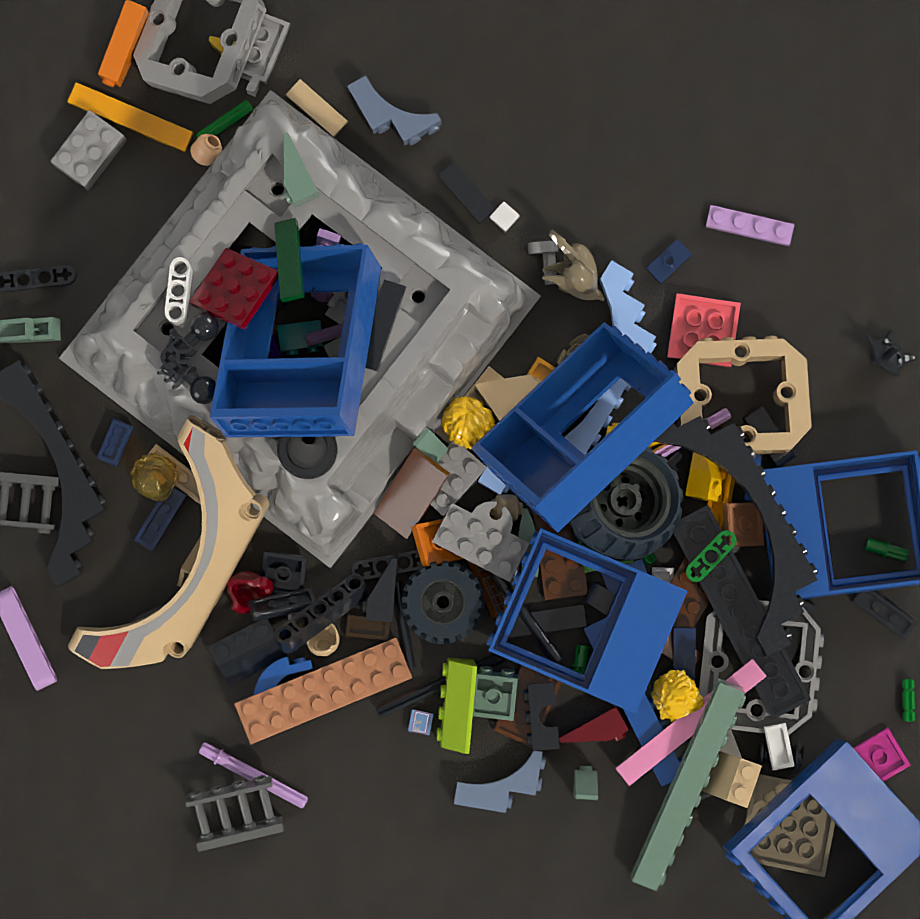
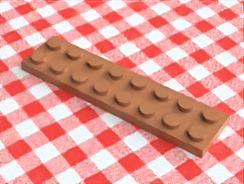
[234,638,412,744]

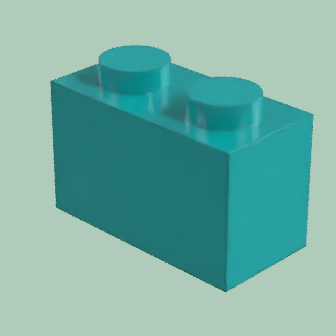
[277,320,324,356]

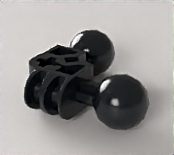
[157,312,219,404]

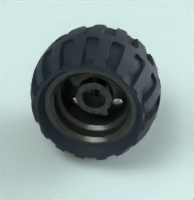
[568,447,683,561]

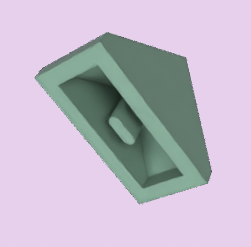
[413,427,448,463]

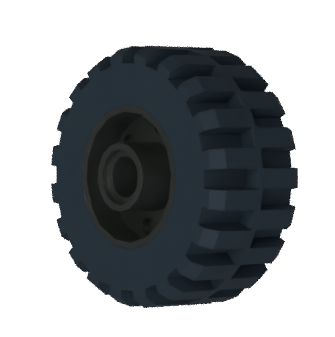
[401,561,485,644]

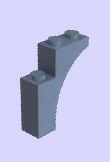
[347,76,441,146]
[454,751,546,813]

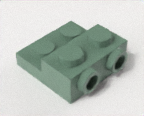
[473,666,519,721]

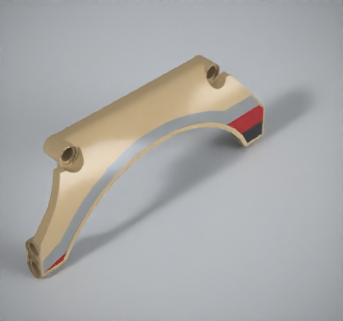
[68,416,269,669]

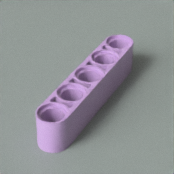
[0,586,57,691]

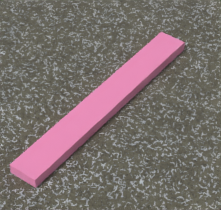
[616,659,766,786]

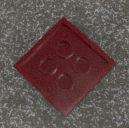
[189,248,279,329]

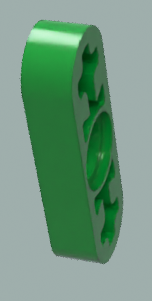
[686,530,737,582]

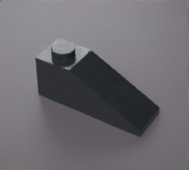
[363,553,398,622]

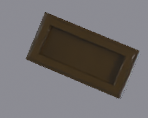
[345,615,390,640]

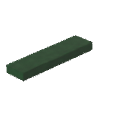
[274,218,304,302]

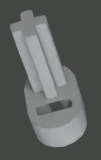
[528,241,558,285]

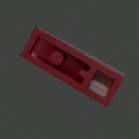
[559,707,629,743]

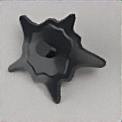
[866,330,915,376]

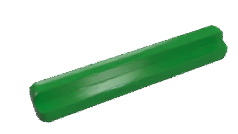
[196,100,253,138]

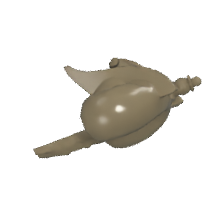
[542,229,604,301]

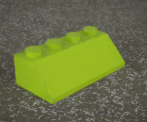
[436,657,477,754]

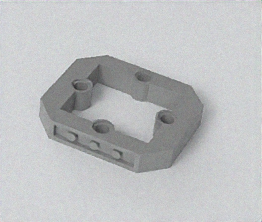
[133,0,266,104]
[699,600,824,735]

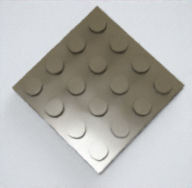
[744,774,835,877]

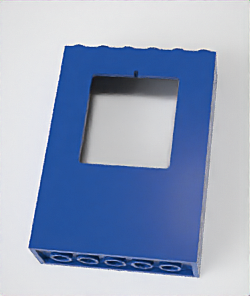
[210,243,382,438]
[472,322,694,533]

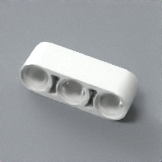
[165,257,193,325]

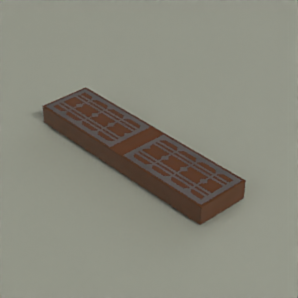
[467,560,507,618]

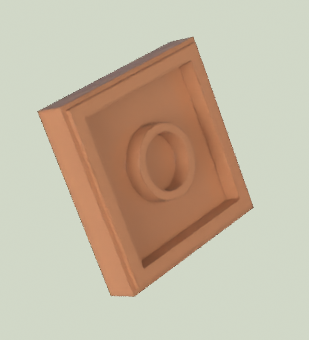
[723,503,764,547]

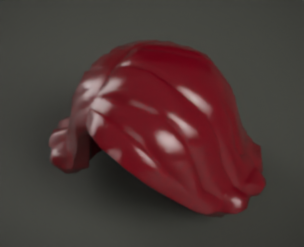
[227,570,273,614]

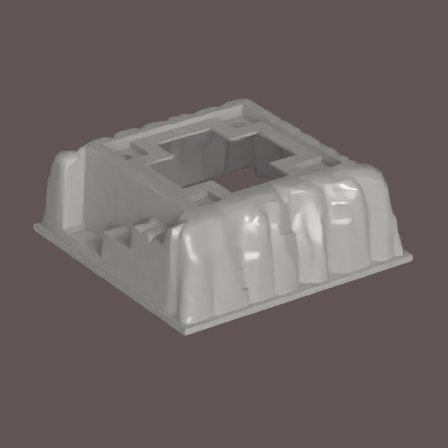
[59,90,541,568]

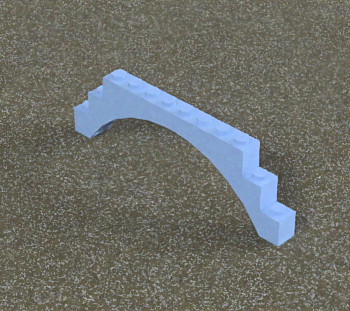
[478,260,657,495]

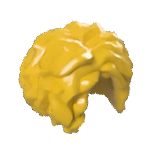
[440,396,495,449]
[651,670,704,722]

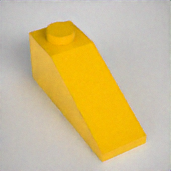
[685,452,722,502]

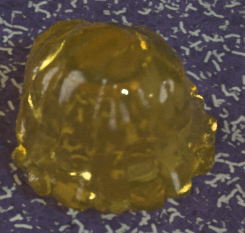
[131,453,179,501]

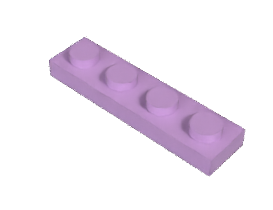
[705,205,794,246]

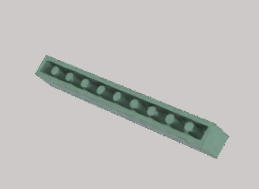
[631,678,746,891]

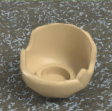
[307,624,340,656]

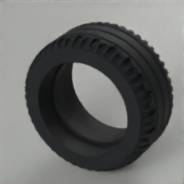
[277,436,338,479]

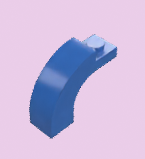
[254,657,314,695]

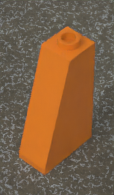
[98,0,149,87]

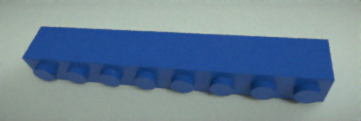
[584,617,682,786]

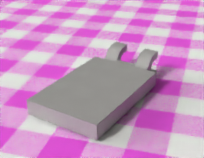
[241,14,290,97]

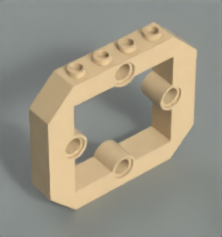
[674,336,812,457]

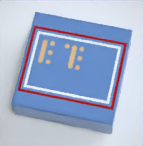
[408,710,434,735]

